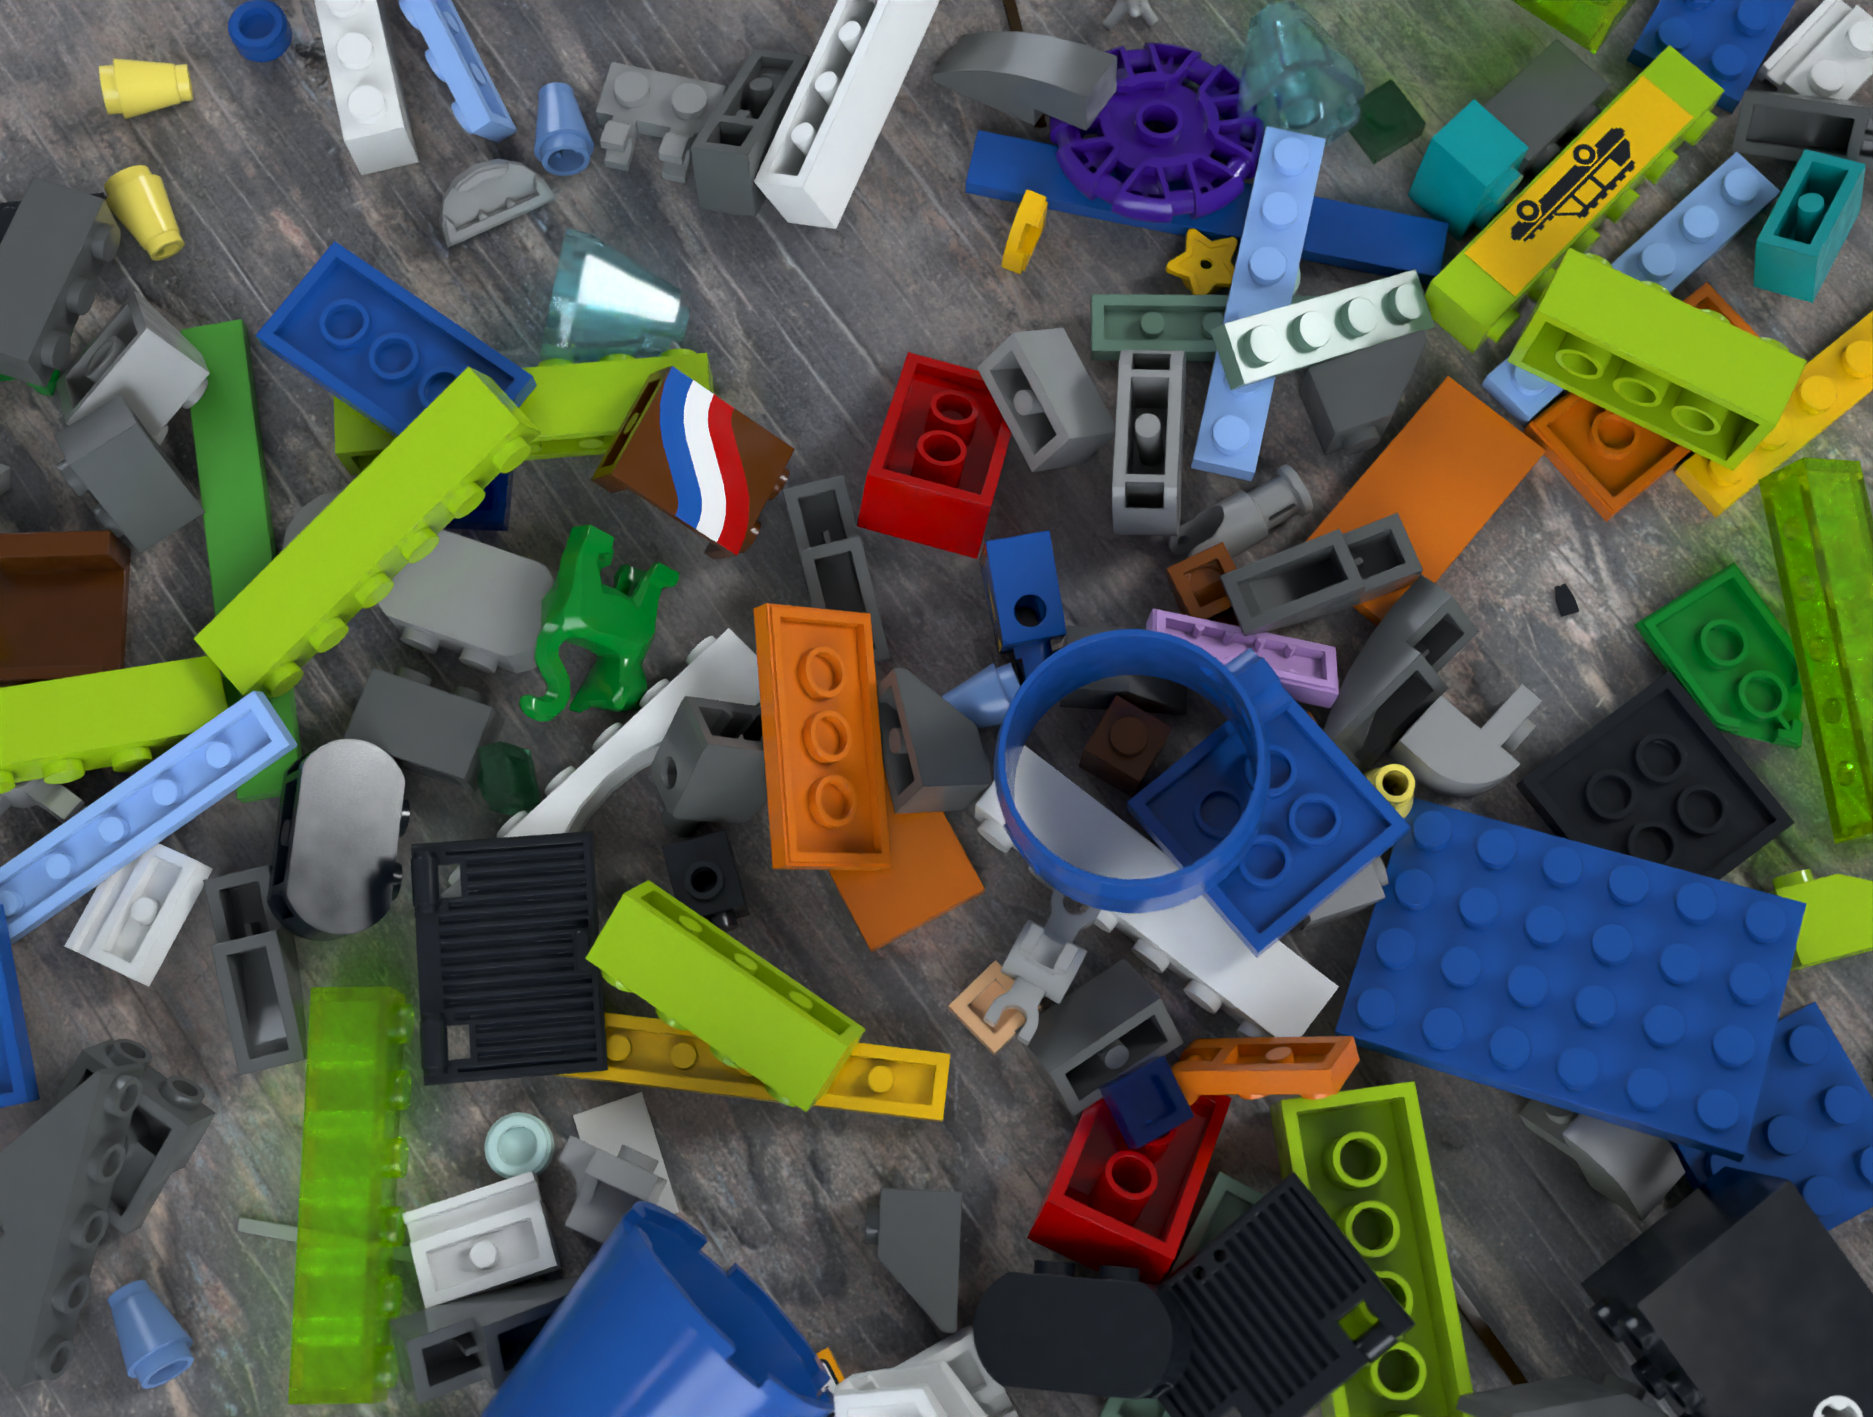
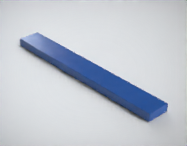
[965,130,1449,285]

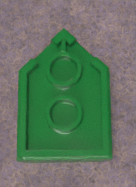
[1634,562,1810,749]

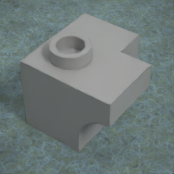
[559,1135,668,1243]

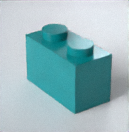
[1407,99,1529,242]
[1753,149,1866,303]

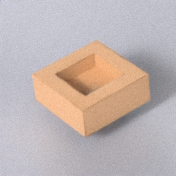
[948,960,1042,1056]

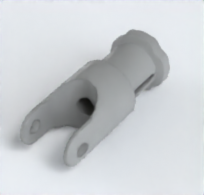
[1168,464,1313,558]

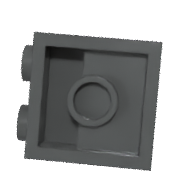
[48,1039,216,1235]

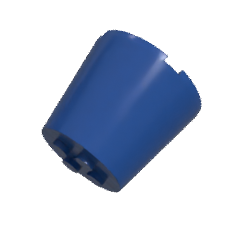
[480,1201,835,1417]

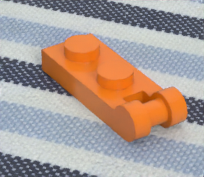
[1161,1036,1360,1106]

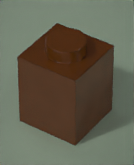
[1079,695,1172,797]

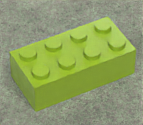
[1507,247,1807,471]

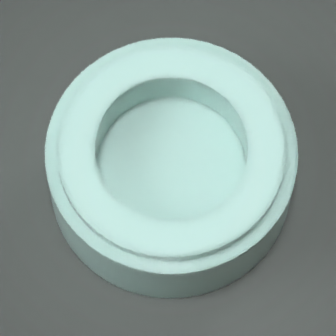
[484,1112,555,1179]

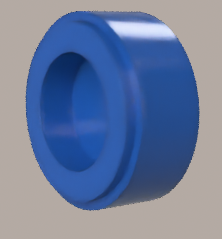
[228,0,292,62]

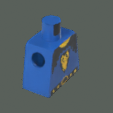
[979,530,1066,686]

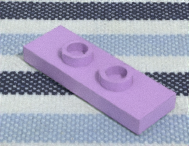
[1146,608,1339,709]

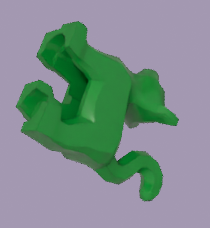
[518,524,680,722]

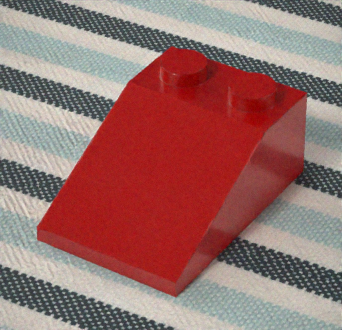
[857,352,1012,559]
[1027,1062,1232,1284]

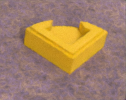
[1001,189,1048,275]

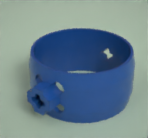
[994,629,1291,913]

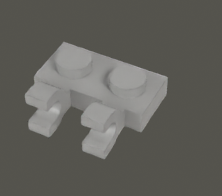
[596,62,727,184]

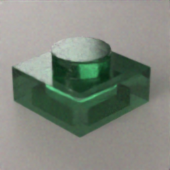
[1340,79,1426,164]
[478,741,541,816]

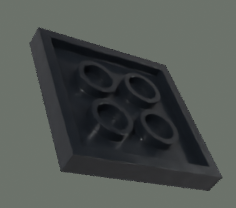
[1515,671,1795,880]

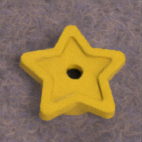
[1165,228,1238,295]

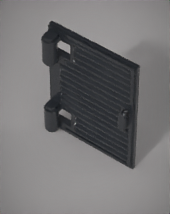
[410,831,608,1086]
[1157,1172,1416,1417]

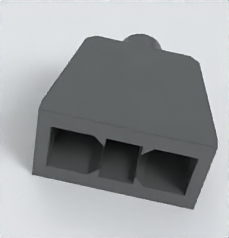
[651,696,768,838]

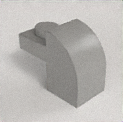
[1387,684,1542,798]
[1518,1099,1685,1222]

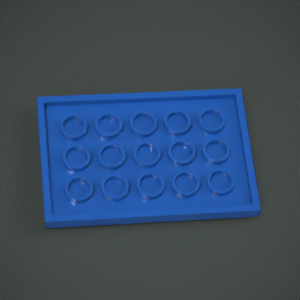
[1335,798,1807,1163]

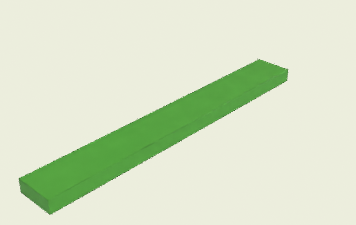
[181,319,302,803]

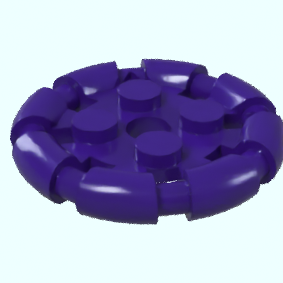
[1049,42,1265,223]

